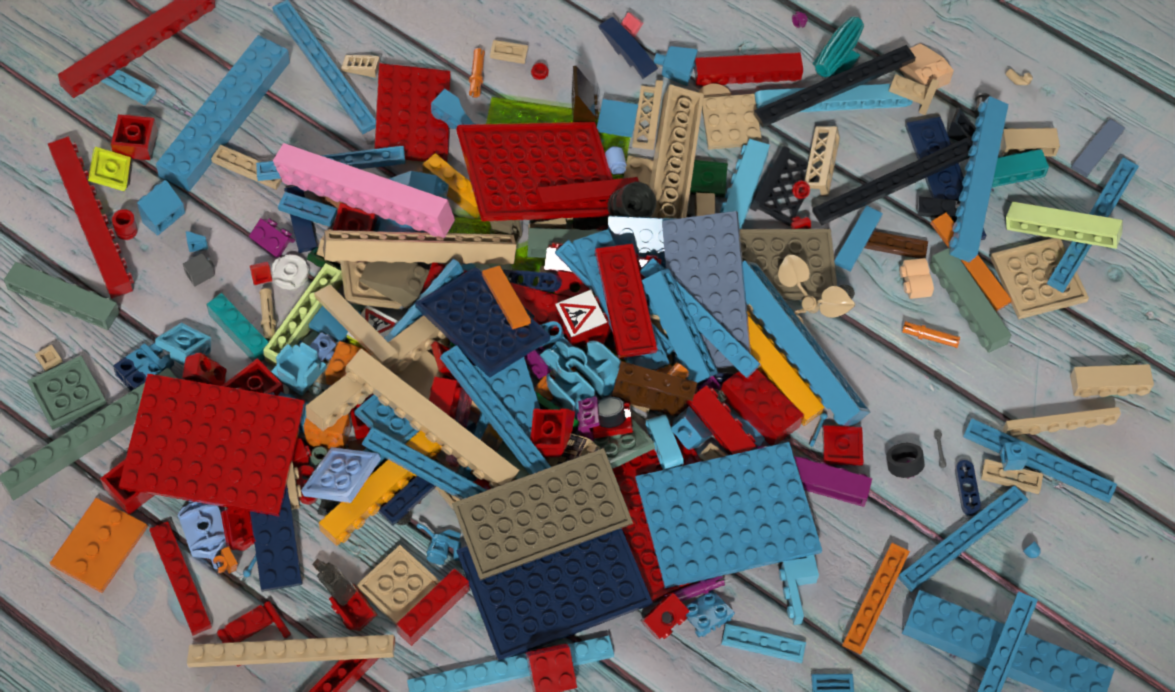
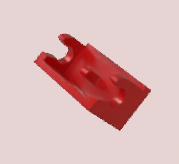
[221,508,256,551]

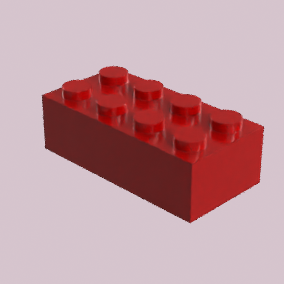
[721,369,804,446]

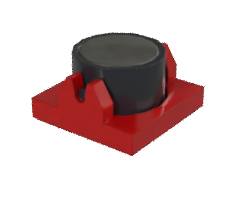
[593,397,633,438]

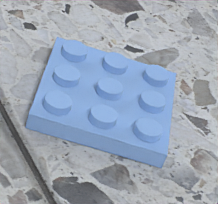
[301,447,381,503]

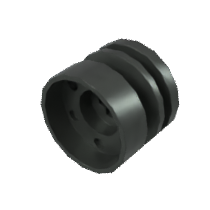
[607,182,656,217]

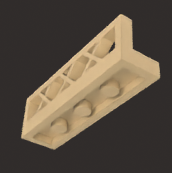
[632,80,663,150]
[805,127,840,196]

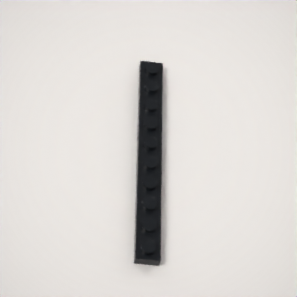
[753,45,916,128]
[812,137,973,226]

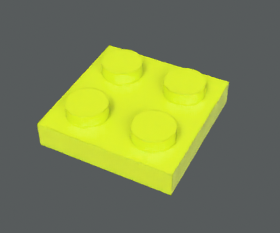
[88,146,131,191]

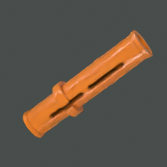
[469,48,485,98]
[902,321,960,348]

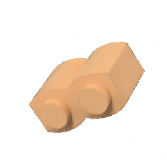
[899,258,934,299]

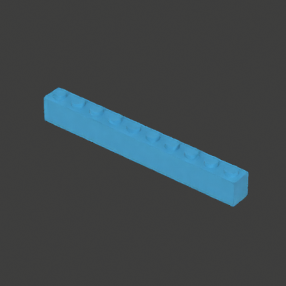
[949,96,1009,263]

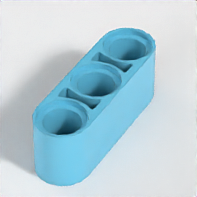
[646,415,683,470]

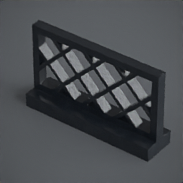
[750,146,817,226]

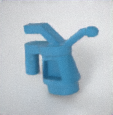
[417,523,461,565]

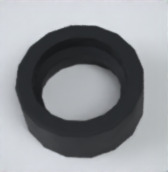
[886,442,925,478]

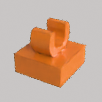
[213,546,238,574]

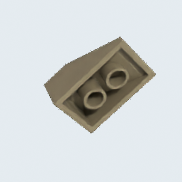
[359,261,429,309]

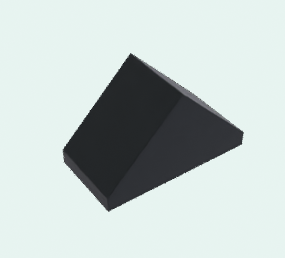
[948,108,976,144]

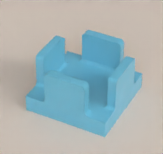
[271,342,327,395]

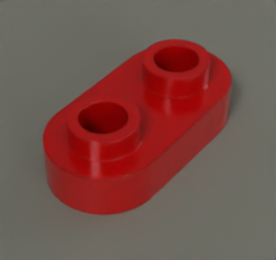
[296,465,318,505]

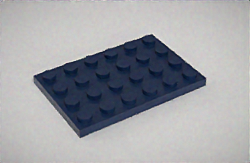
[415,267,550,378]

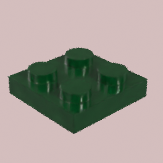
[690,160,728,198]

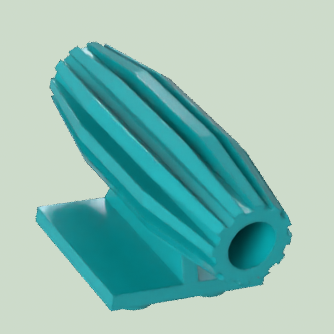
[813,17,864,78]

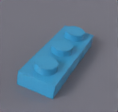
[278,192,338,227]

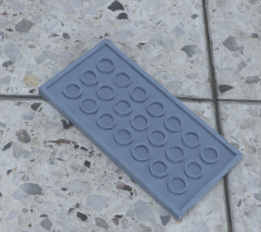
[662,211,751,368]

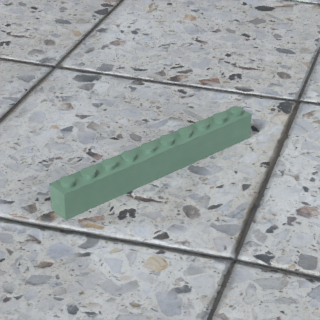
[0,368,176,501]

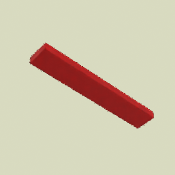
[535,177,639,207]

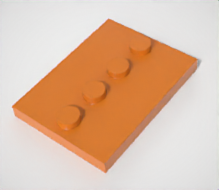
[50,498,148,593]

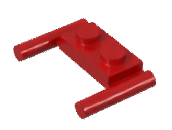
[216,601,291,667]

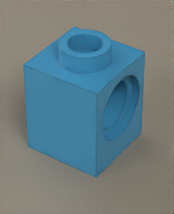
[1000,442,1028,471]

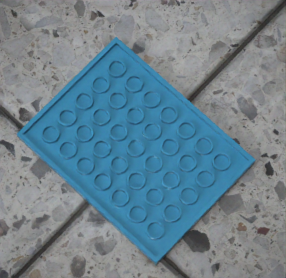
[635,442,822,589]

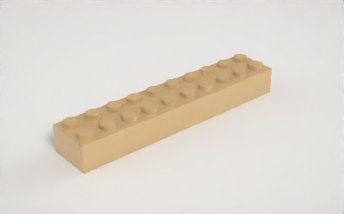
[649,85,704,219]

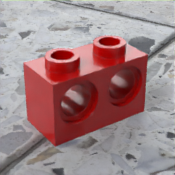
[182,353,227,386]

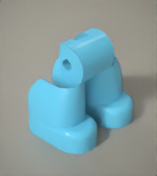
[540,337,621,420]

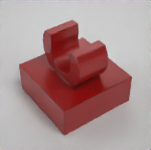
[791,216,811,229]
[249,262,272,285]

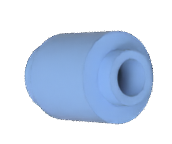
[605,146,627,175]

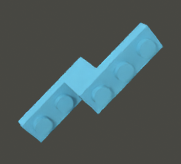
[779,555,819,625]

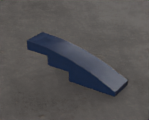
[598,17,658,79]

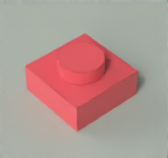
[621,12,644,37]

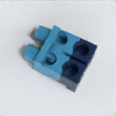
[113,343,174,391]

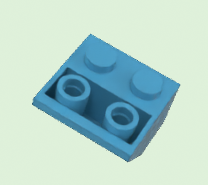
[137,180,185,236]

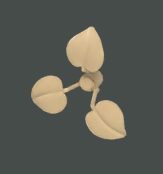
[774,255,855,339]

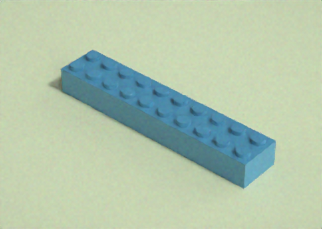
[156,35,290,192]
[743,260,871,426]
[902,590,1115,692]

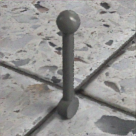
[934,431,947,468]

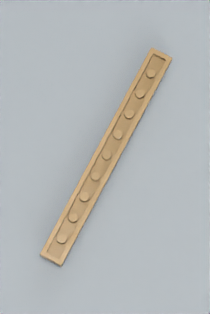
[187,635,395,667]

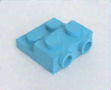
[155,323,211,366]

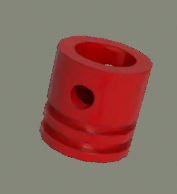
[112,209,138,240]

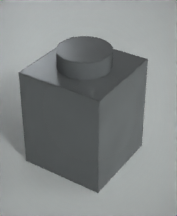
[183,253,215,287]

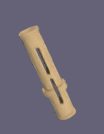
[259,288,276,342]

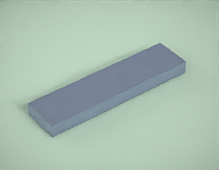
[1071,119,1125,178]

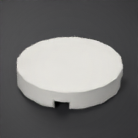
[271,254,309,290]

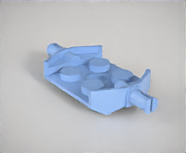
[178,501,227,569]

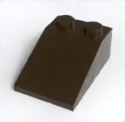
[571,66,599,122]

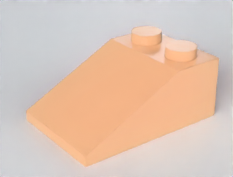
[899,43,954,89]

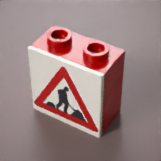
[555,290,609,345]

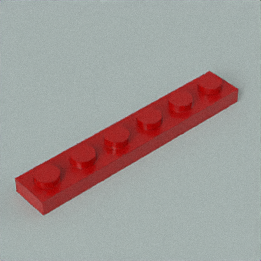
[149,521,212,636]

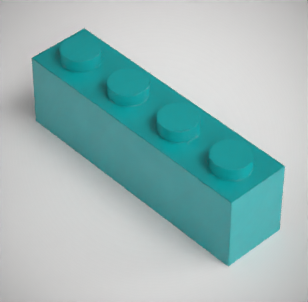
[992,149,1049,188]
[206,293,269,362]

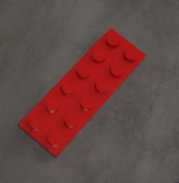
[595,244,658,358]

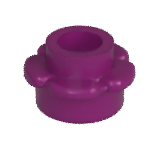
[792,11,808,28]

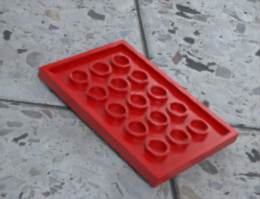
[374,63,450,162]

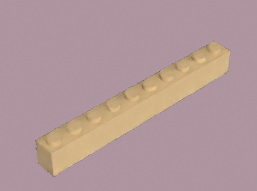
[323,230,517,265]
[306,315,446,431]
[345,349,520,489]

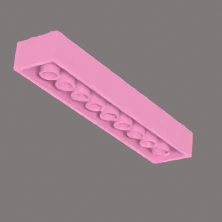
[273,143,455,238]

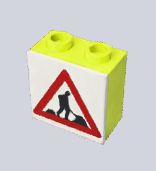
[347,305,398,349]

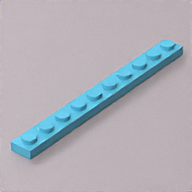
[407,636,614,692]

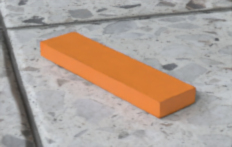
[482,266,531,329]

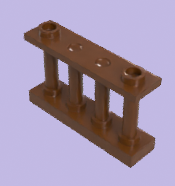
[612,361,697,417]

